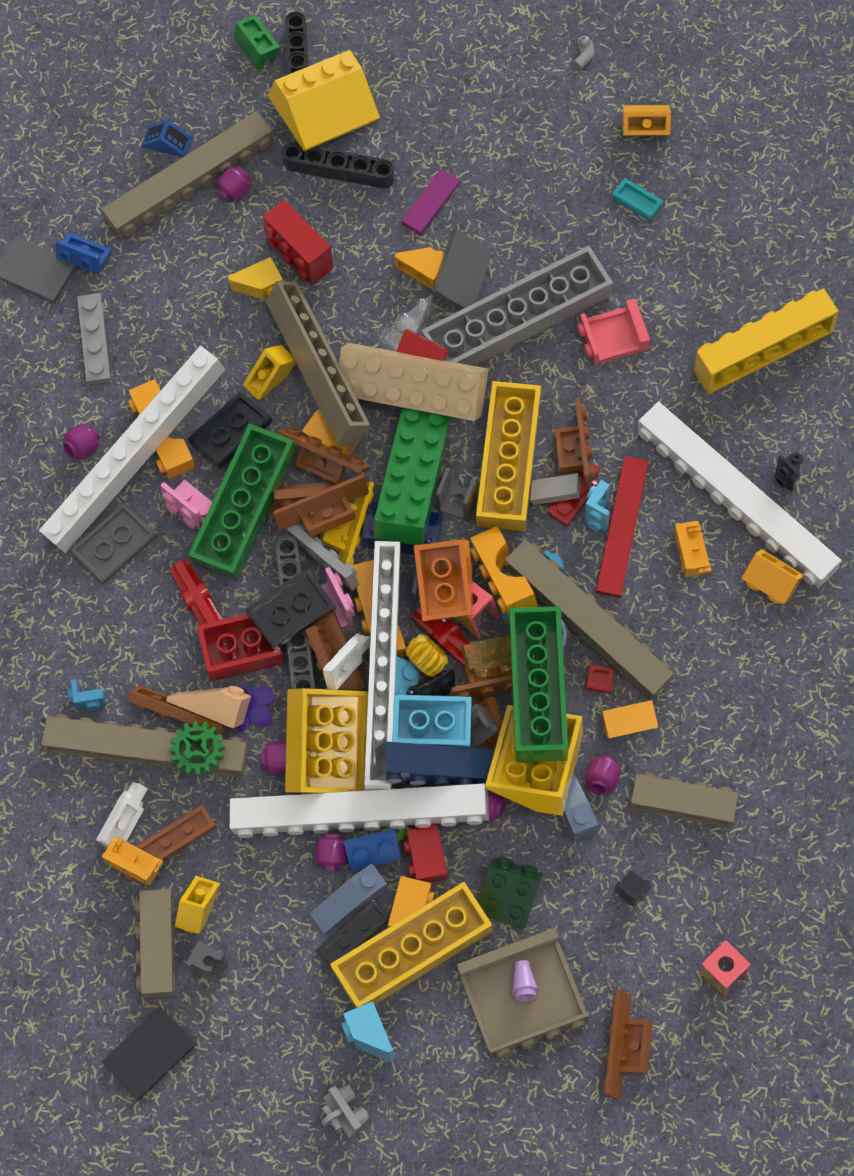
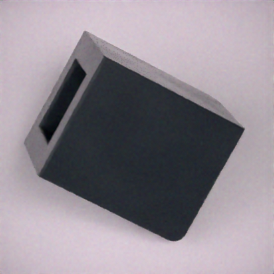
[614,870,652,907]

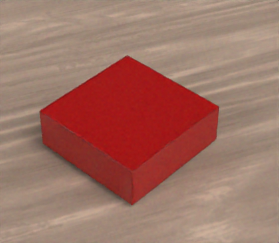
[586,664,615,694]

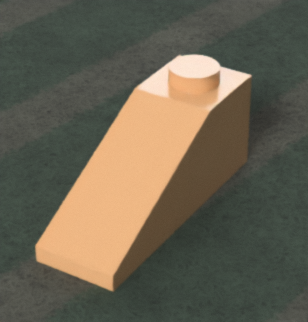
[166,686,251,728]

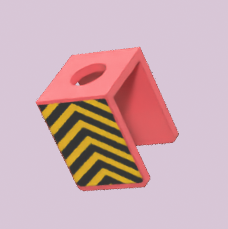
[454,581,501,640]
[700,940,751,997]

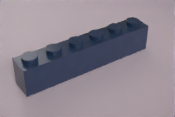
[375,741,495,786]

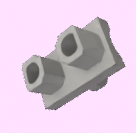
[321,1085,369,1138]

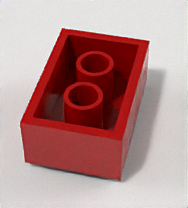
[263,199,334,285]
[197,614,284,682]

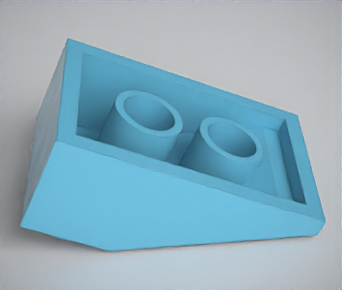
[392,695,471,748]

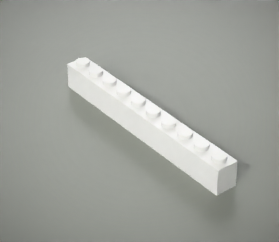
[39,345,226,554]
[637,401,841,588]
[364,541,401,791]
[230,784,489,838]

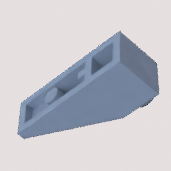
[563,773,598,841]
[309,863,388,935]

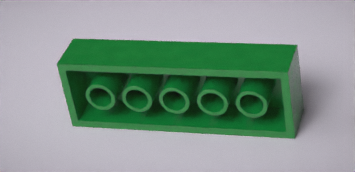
[374,407,450,545]
[188,423,297,581]
[509,606,568,762]

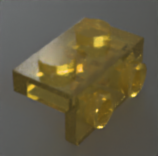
[461,634,511,678]

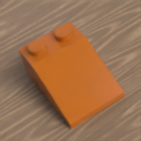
[414,539,473,621]

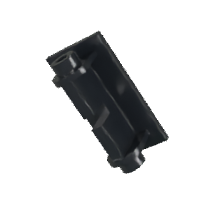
[775,452,804,492]
[406,668,456,696]

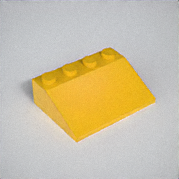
[267,50,380,152]
[285,688,368,793]
[485,705,583,816]

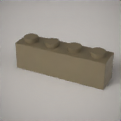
[630,772,738,828]
[135,889,175,999]

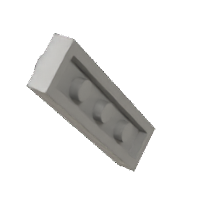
[77,293,111,385]
[284,523,359,591]

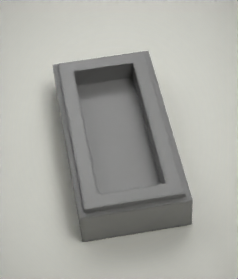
[530,473,581,505]

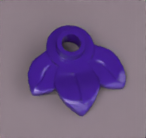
[236,685,276,732]

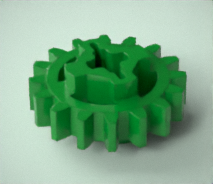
[169,721,226,777]

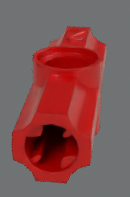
[169,560,222,625]
[412,606,480,668]

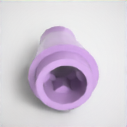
[512,960,538,1002]

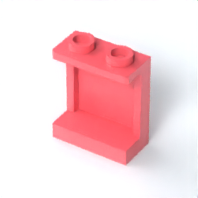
[577,298,650,365]

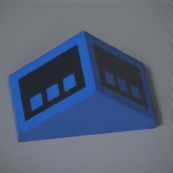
[141,120,193,158]

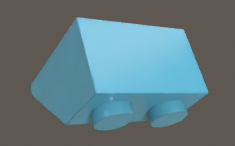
[341,1001,395,1062]

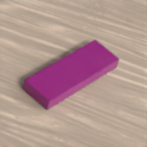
[402,169,460,236]

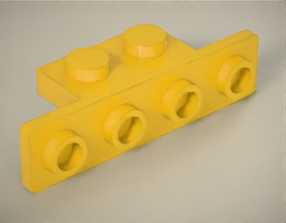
[320,481,374,565]

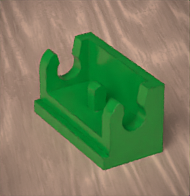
[234,14,280,71]

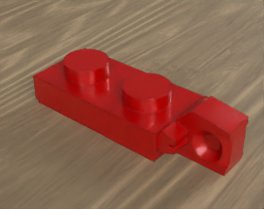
[547,463,600,527]

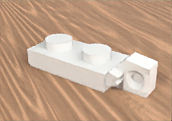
[323,633,371,690]
[96,782,147,848]

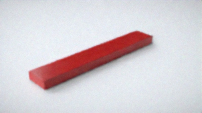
[596,456,649,598]

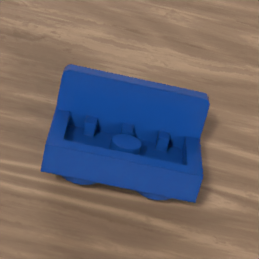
[56,232,111,274]
[344,829,401,872]

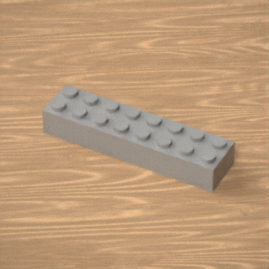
[421,246,613,366]

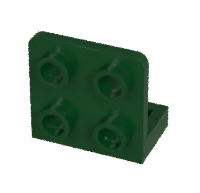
[478,857,543,928]

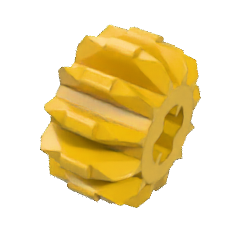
[406,634,448,677]

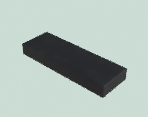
[316,899,390,968]

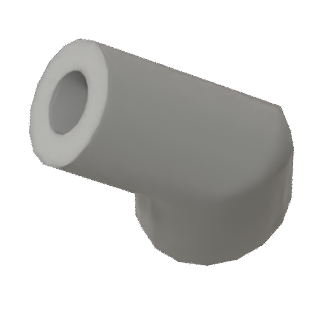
[573,35,595,70]

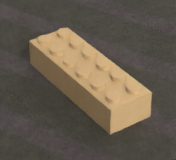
[339,343,488,421]

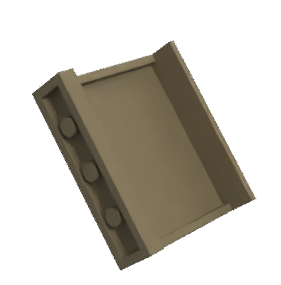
[457,928,590,1059]

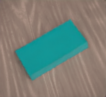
[611,178,664,221]

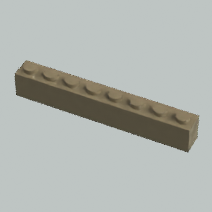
[101,111,274,239]
[266,281,370,445]
[504,539,674,700]
[41,714,249,778]

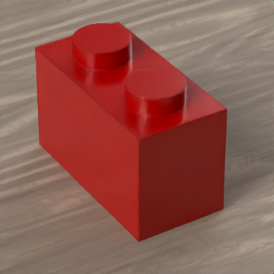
[403,824,448,883]

